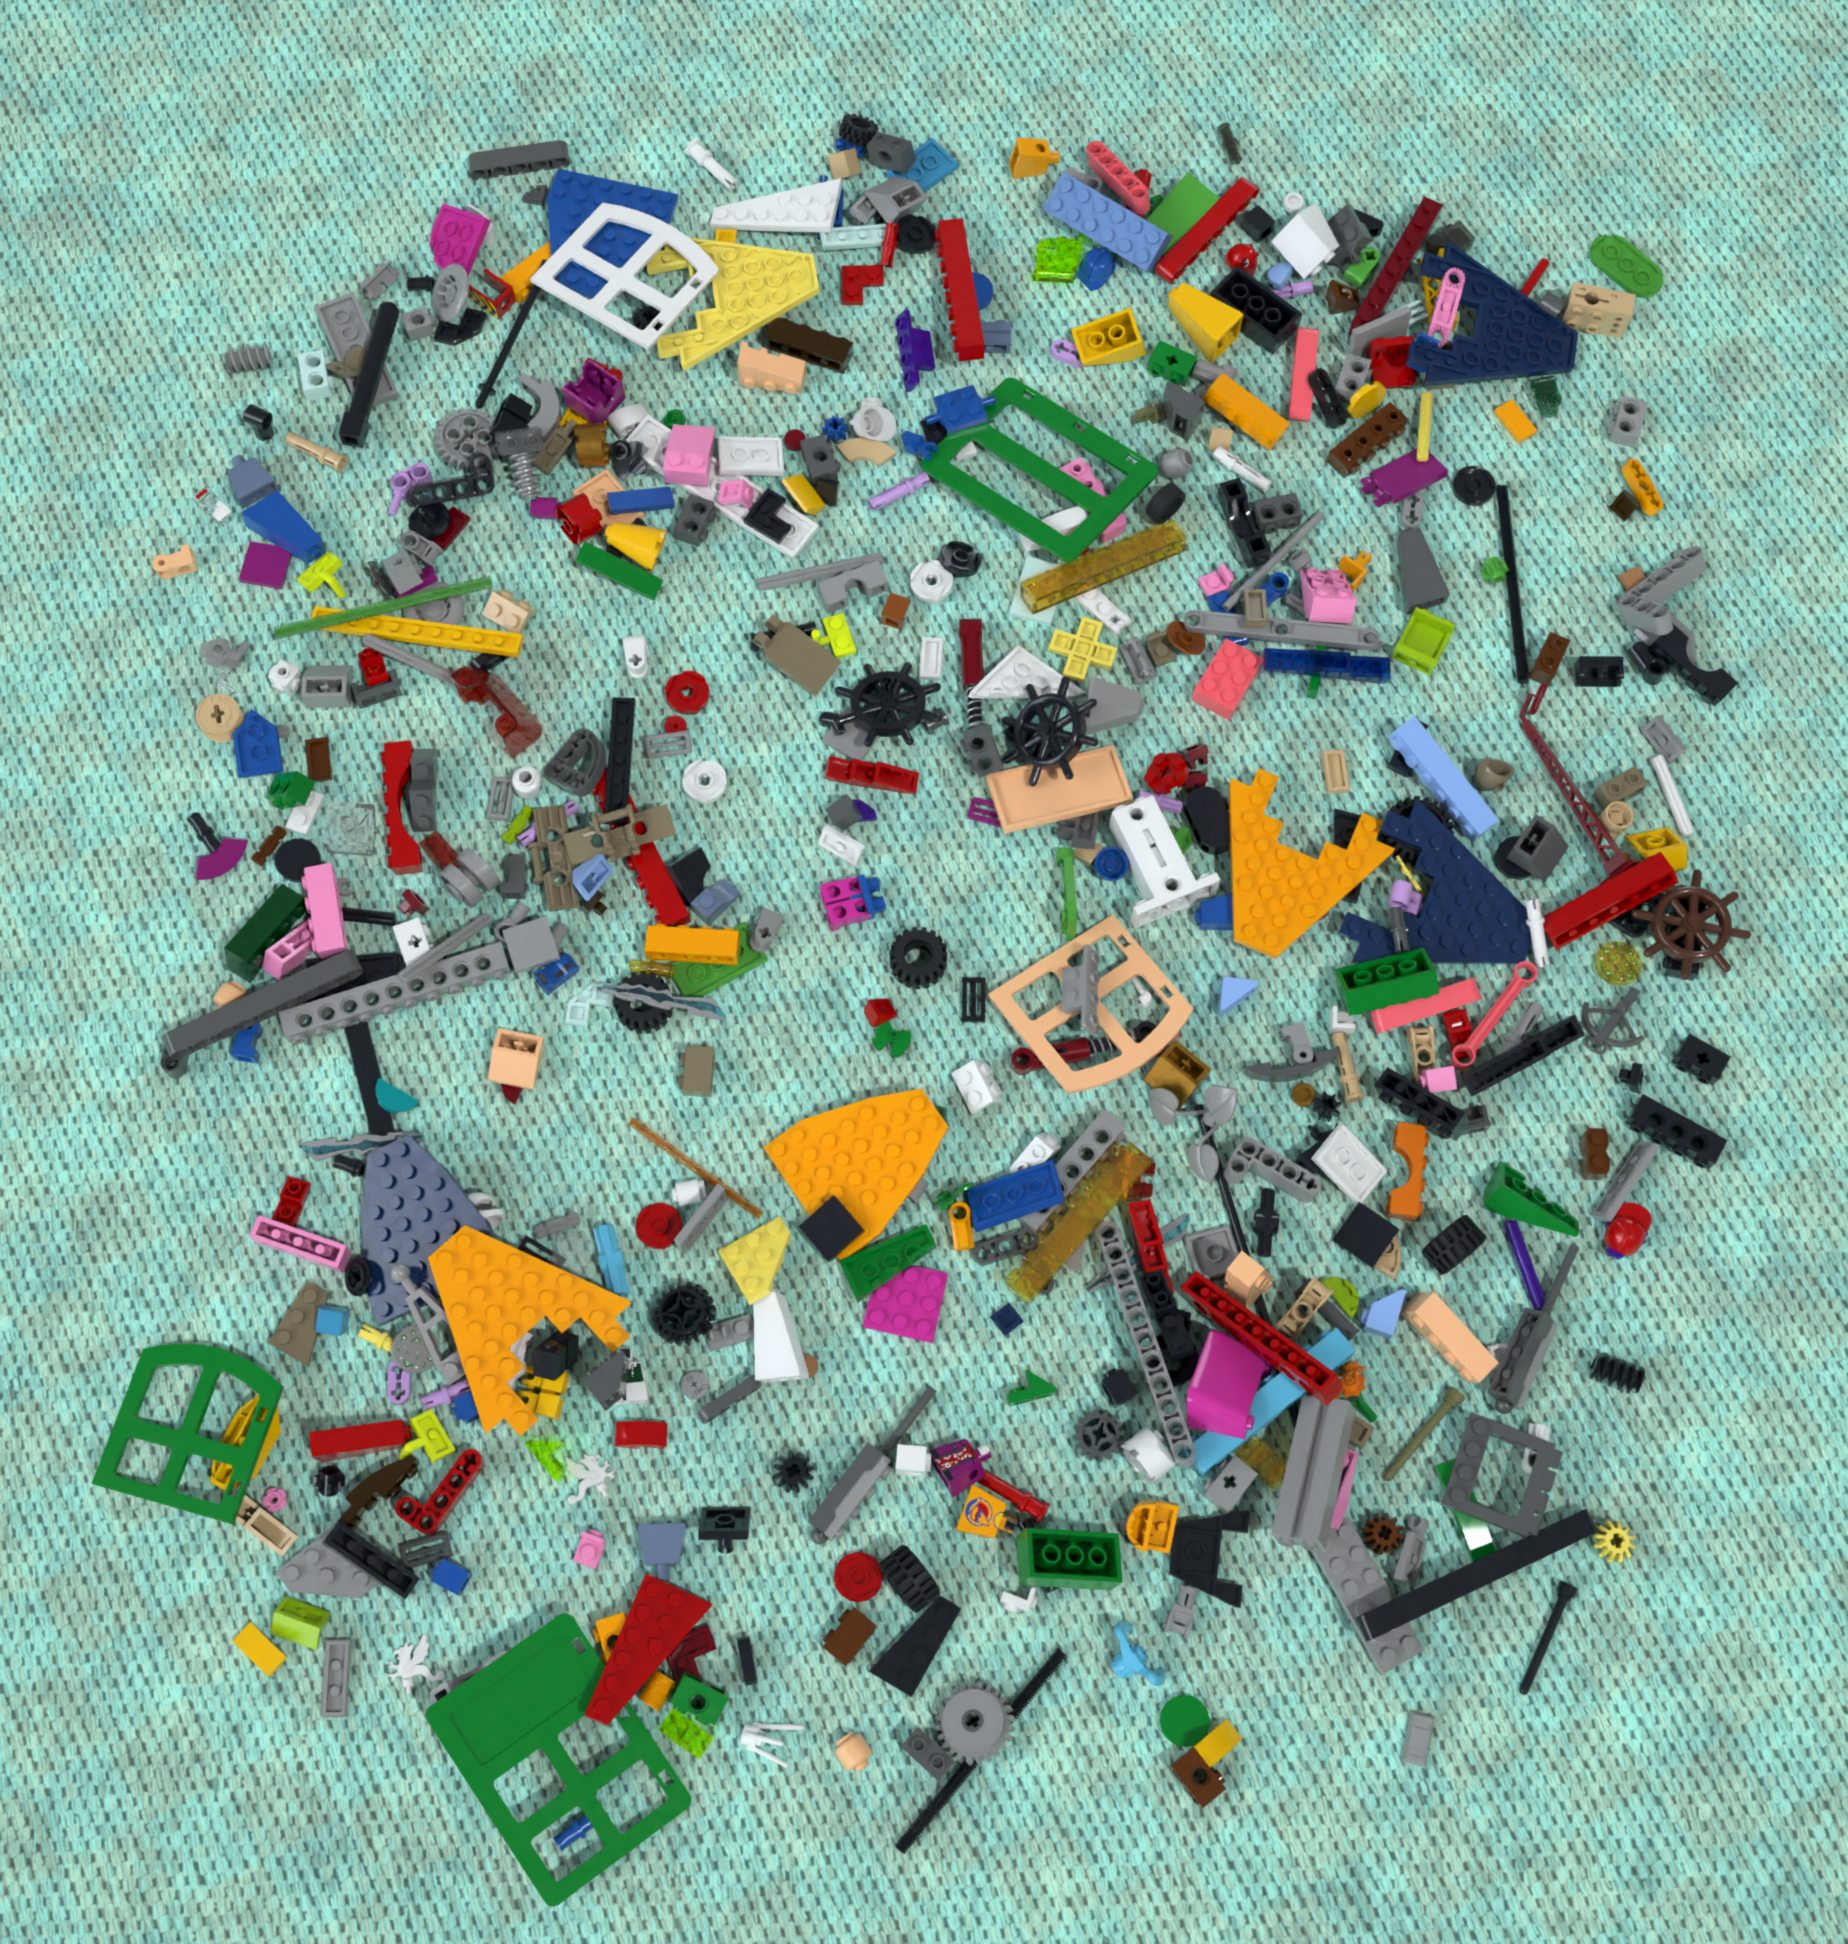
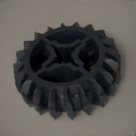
[652,1282,716,1347]

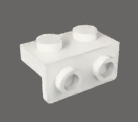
[951,1060,1003,1114]

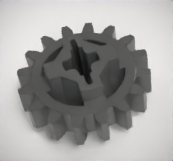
[1072,1408,1125,1463]

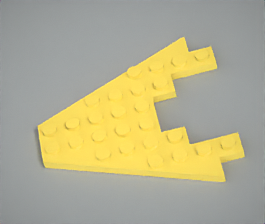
[646,237,820,371]

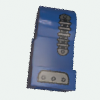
[533,953,580,996]
[231,1023,263,1064]

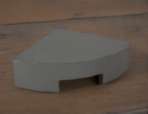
[522,185,547,206]

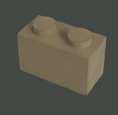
[679,1045,715,1097]

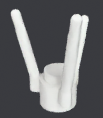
[741,1722,804,1768]

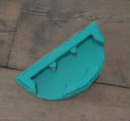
[375,1078,419,1114]

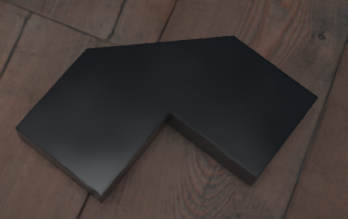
[434,308,487,346]

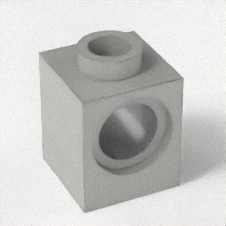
[401,307,436,342]

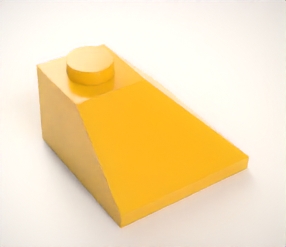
[1625,827,1687,873]

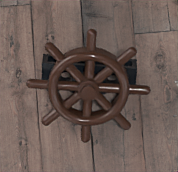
[1632,869,1751,981]

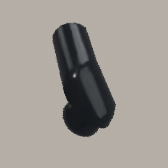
[819,712,846,736]

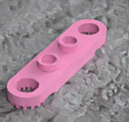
[1426,268,1465,348]

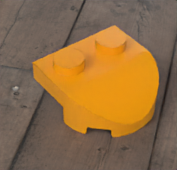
[1126,1499,1179,1554]

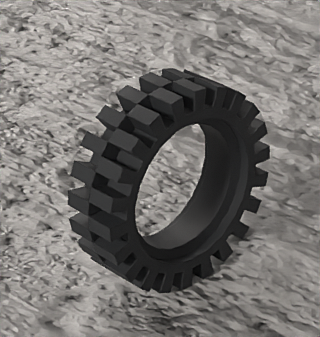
[1381,796,1454,867]

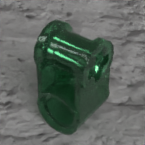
[1530,375,1562,418]

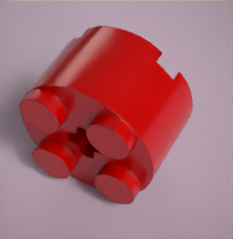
[555,493,603,545]

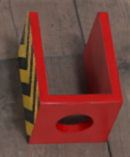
[469,268,516,320]

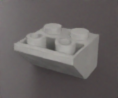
[865,176,928,223]
[301,665,353,708]

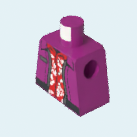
[929,1439,992,1497]

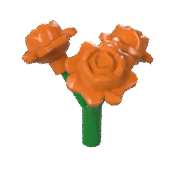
[1334,1361,1378,1422]

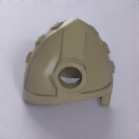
[1474,757,1514,792]

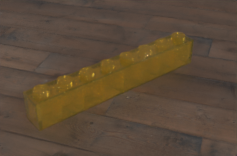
[1020,520,1186,615]
[1006,1142,1152,1306]

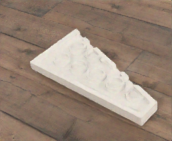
[710,178,843,233]

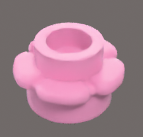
[262,1488,287,1512]

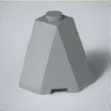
[1085,677,1145,735]

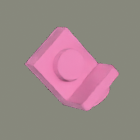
[718,479,754,508]
[1198,563,1234,597]
[573,1529,607,1570]

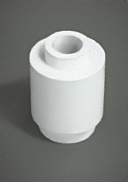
[672,1179,707,1206]

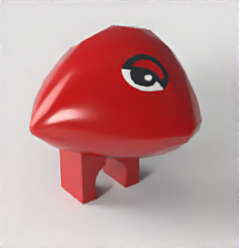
[1224,243,1259,275]

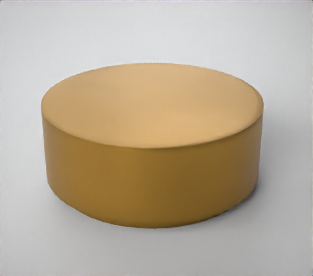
[1291,1083,1315,1107]

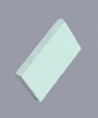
[1009,556,1069,627]

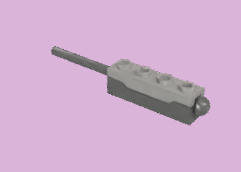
[1487,1244,1579,1414]
[808,1386,937,1545]

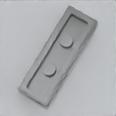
[321,1640,352,1718]

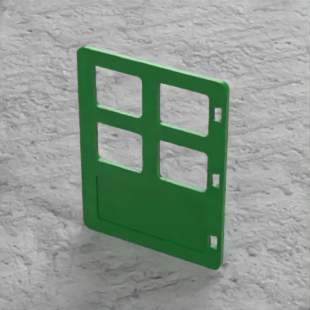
[425,1613,691,1907]

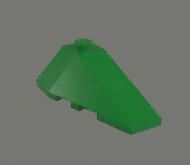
[1484,1161,1579,1237]

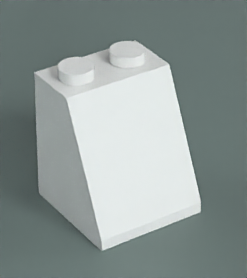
[1271,203,1339,279]

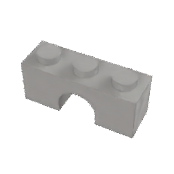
[818,560,888,614]

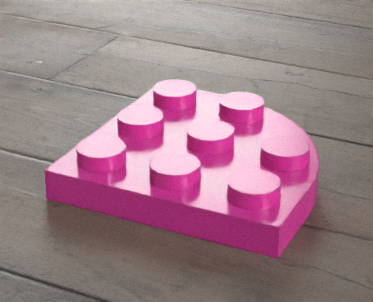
[430,203,491,276]
[863,1267,948,1344]

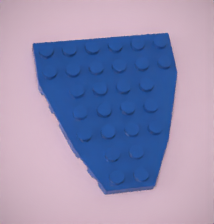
[547,169,678,298]

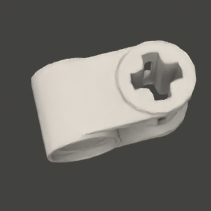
[623,634,648,678]

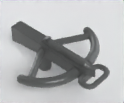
[1582,987,1644,1054]

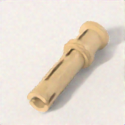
[285,431,348,473]
[1331,1032,1365,1103]

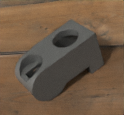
[500,854,528,899]

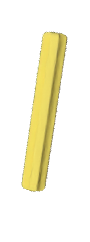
[1417,392,1433,462]

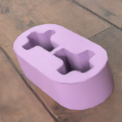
[1051,339,1085,368]
[387,1360,412,1405]

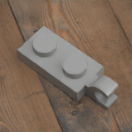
[1394,1515,1429,1587]

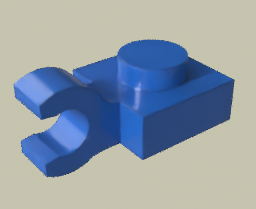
[901,431,938,460]

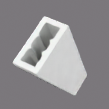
[753,1289,809,1383]

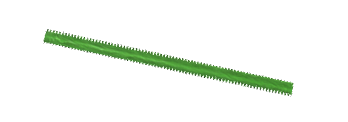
[274,575,493,639]

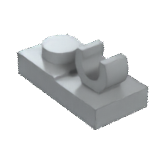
[849,187,878,226]
[1641,715,1687,764]
[705,1314,754,1352]

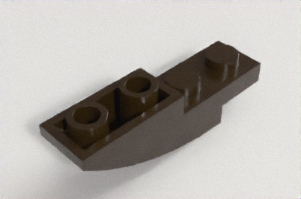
[335,1457,420,1531]

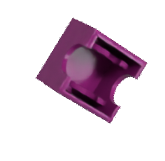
[562,359,626,423]

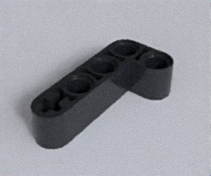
[409,451,495,505]

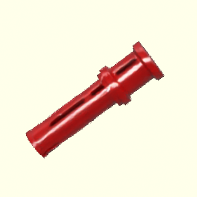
[978,1469,1051,1523]

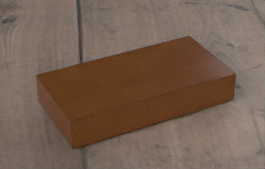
[305,737,333,782]

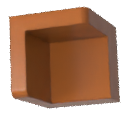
[881,592,910,630]

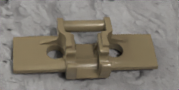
[563,804,676,865]
[528,805,581,912]

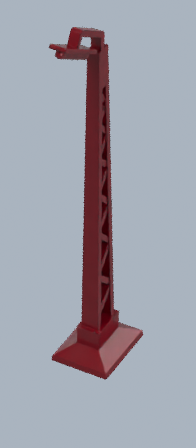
[1519,682,1642,885]

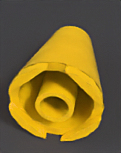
[604,521,667,571]

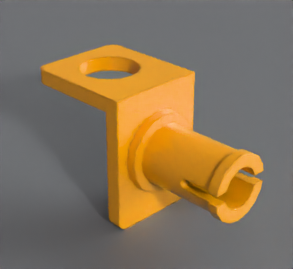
[1337,551,1372,593]

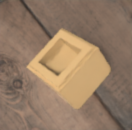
[1208,427,1233,452]
[1074,843,1104,868]

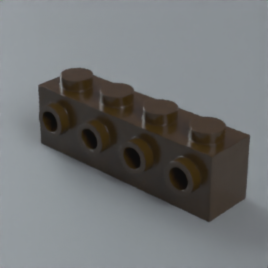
[765,317,853,374]

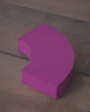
[194,837,248,880]

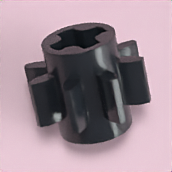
[1312,1092,1342,1122]
[313,1466,345,1497]

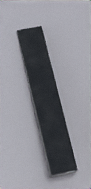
[1461,1015,1585,1096]

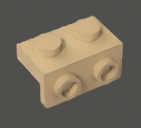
[482,589,537,634]

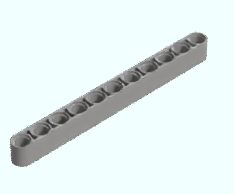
[1097,1221,1197,1468]

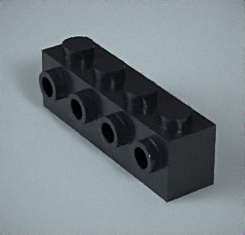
[1374,1067,1470,1141]

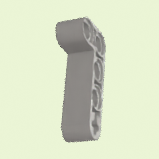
[1223,1137,1321,1203]

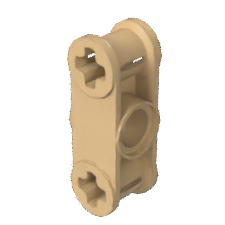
[1407,1025,1437,1086]
[1274,1275,1334,1342]

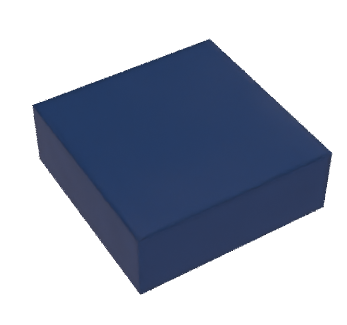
[990,1303,1024,1337]

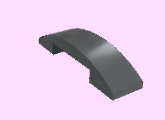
[1245,1048,1338,1082]

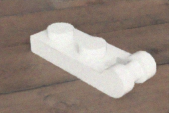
[1074,581,1132,637]

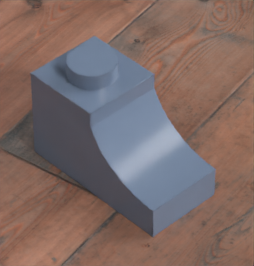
[691,879,740,926]

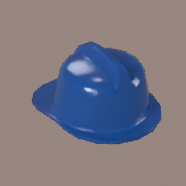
[1074,247,1116,291]

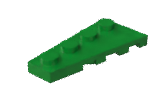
[839,1224,936,1303]

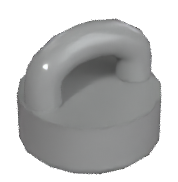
[1288,549,1312,573]

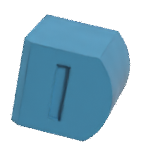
[315,1304,350,1337]

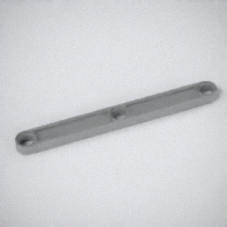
[1184,610,1380,651]

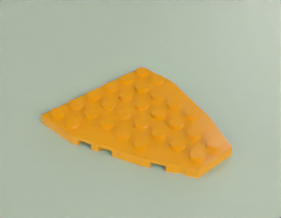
[763,1089,950,1260]

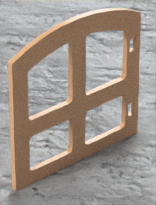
[988,914,1194,1094]

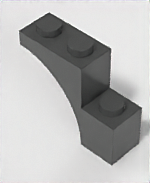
[409,749,438,832]

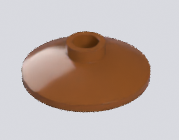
[1166,621,1206,655]

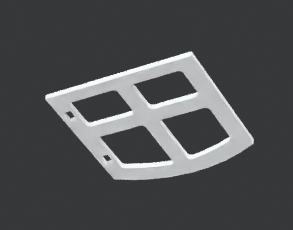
[530,203,719,351]

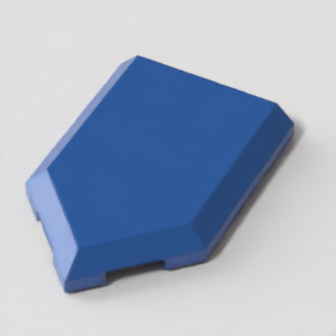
[233,709,284,778]

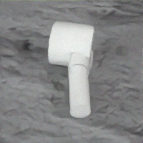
[1131,977,1152,1009]

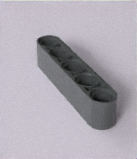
[468,140,570,180]

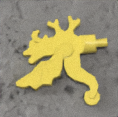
[1396,855,1426,898]

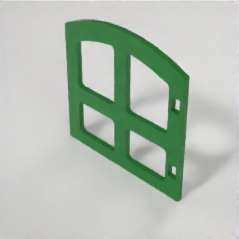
[92,1344,284,1525]

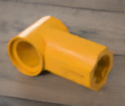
[949,1202,975,1251]

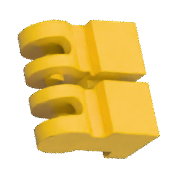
[518,1365,570,1421]

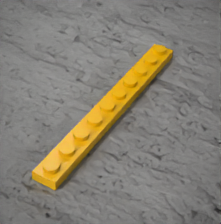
[311,606,524,658]

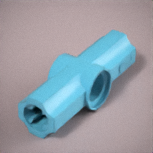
[593,1224,630,1297]

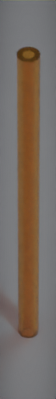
[628,1118,764,1219]

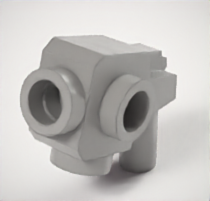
[201,637,250,668]

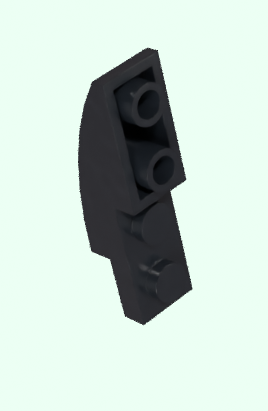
[1139,1269,1195,1362]

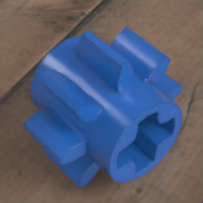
[822,415,848,444]

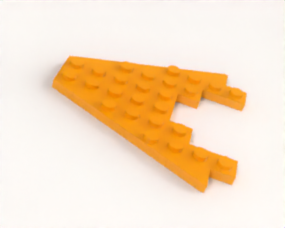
[1229,768,1395,959]
[428,1225,631,1436]

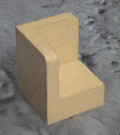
[828,148,861,180]

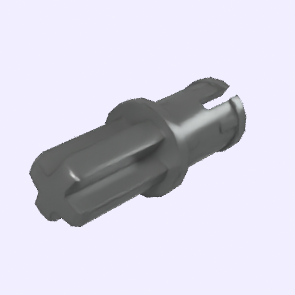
[1389,907,1410,953]

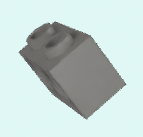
[1335,353,1373,404]
[1607,396,1648,448]

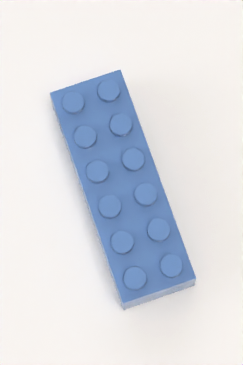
[1043,171,1173,273]

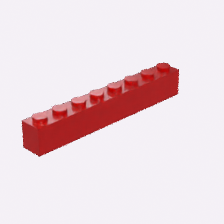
[935,218,984,361]
[592,767,691,927]

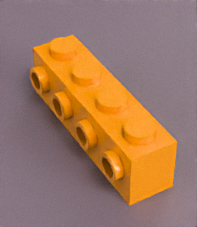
[1202,373,1290,450]
[644,924,741,965]

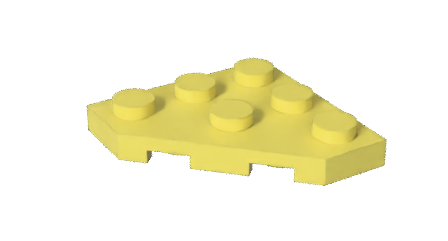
[718,1216,792,1305]

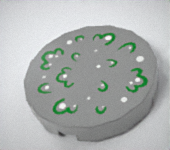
[391,1325,440,1374]

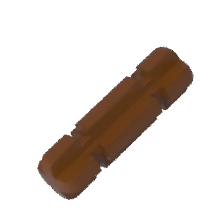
[252,825,287,866]

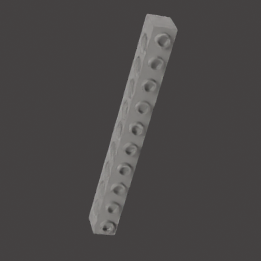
[278,942,512,1044]

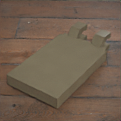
[752,614,841,696]

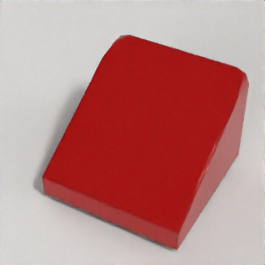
[864,999,897,1027]

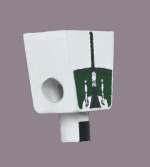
[614,1349,650,1405]

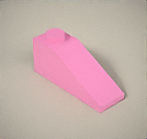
[262,920,315,981]

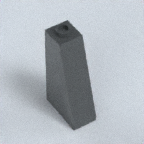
[1396,527,1450,615]

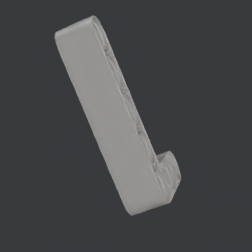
[1618,546,1707,635]

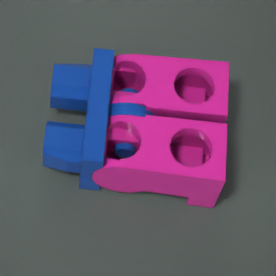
[820,874,886,931]

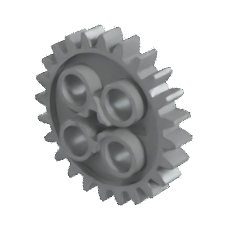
[434,407,499,472]

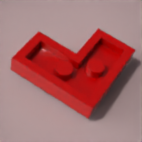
[842,265,884,305]

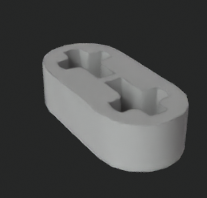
[1401,492,1423,529]

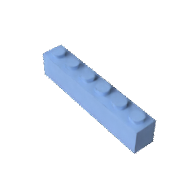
[1388,716,1499,842]

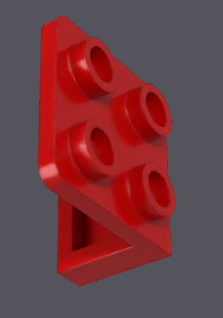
[1367,335,1416,389]

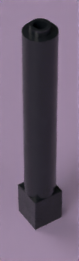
[338,302,400,448]

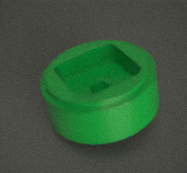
[664,409,686,430]

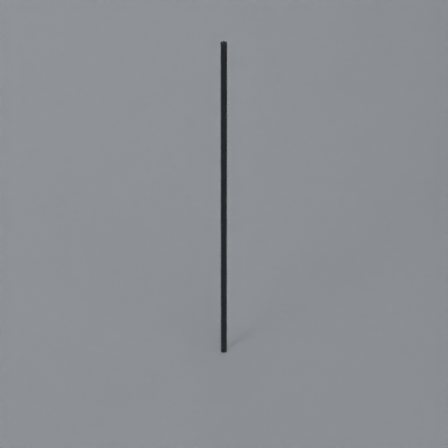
[1194,1104,1299,1430]

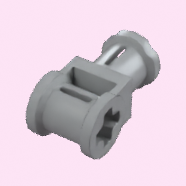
[1164,1585,1200,1639]

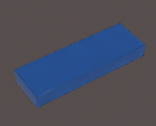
[606,486,675,515]

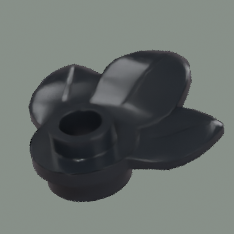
[612,440,648,481]

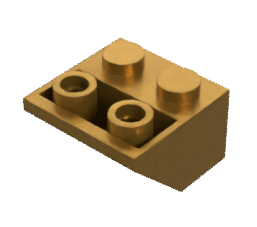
[1143,1039,1211,1110]

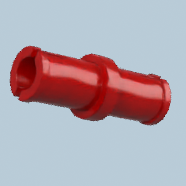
[879,223,899,268]

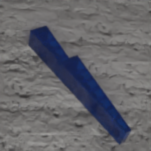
[1263,648,1391,684]

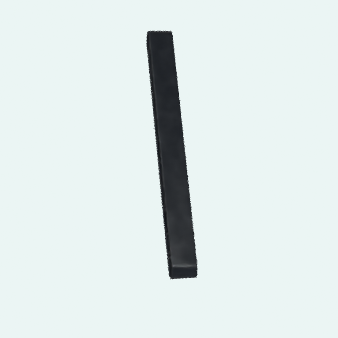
[1355,1508,1598,1642]

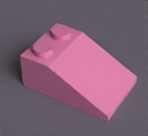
[663,424,716,487]

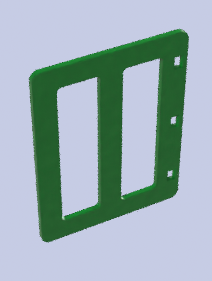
[921,378,1158,563]

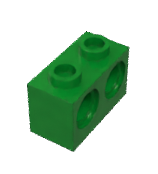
[266,771,315,810]

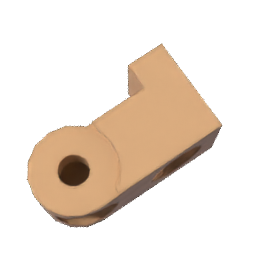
[152,544,198,579]

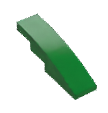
[1435,1458,1496,1562]

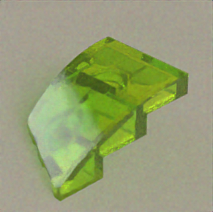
[1033,233,1085,283]

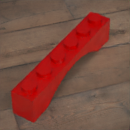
[381,740,423,875]

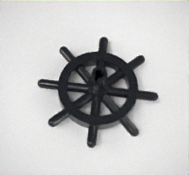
[835,662,942,747]
[1001,676,1099,787]

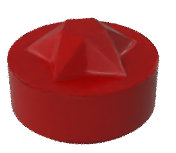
[665,715,687,738]

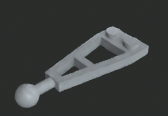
[390,1263,465,1385]

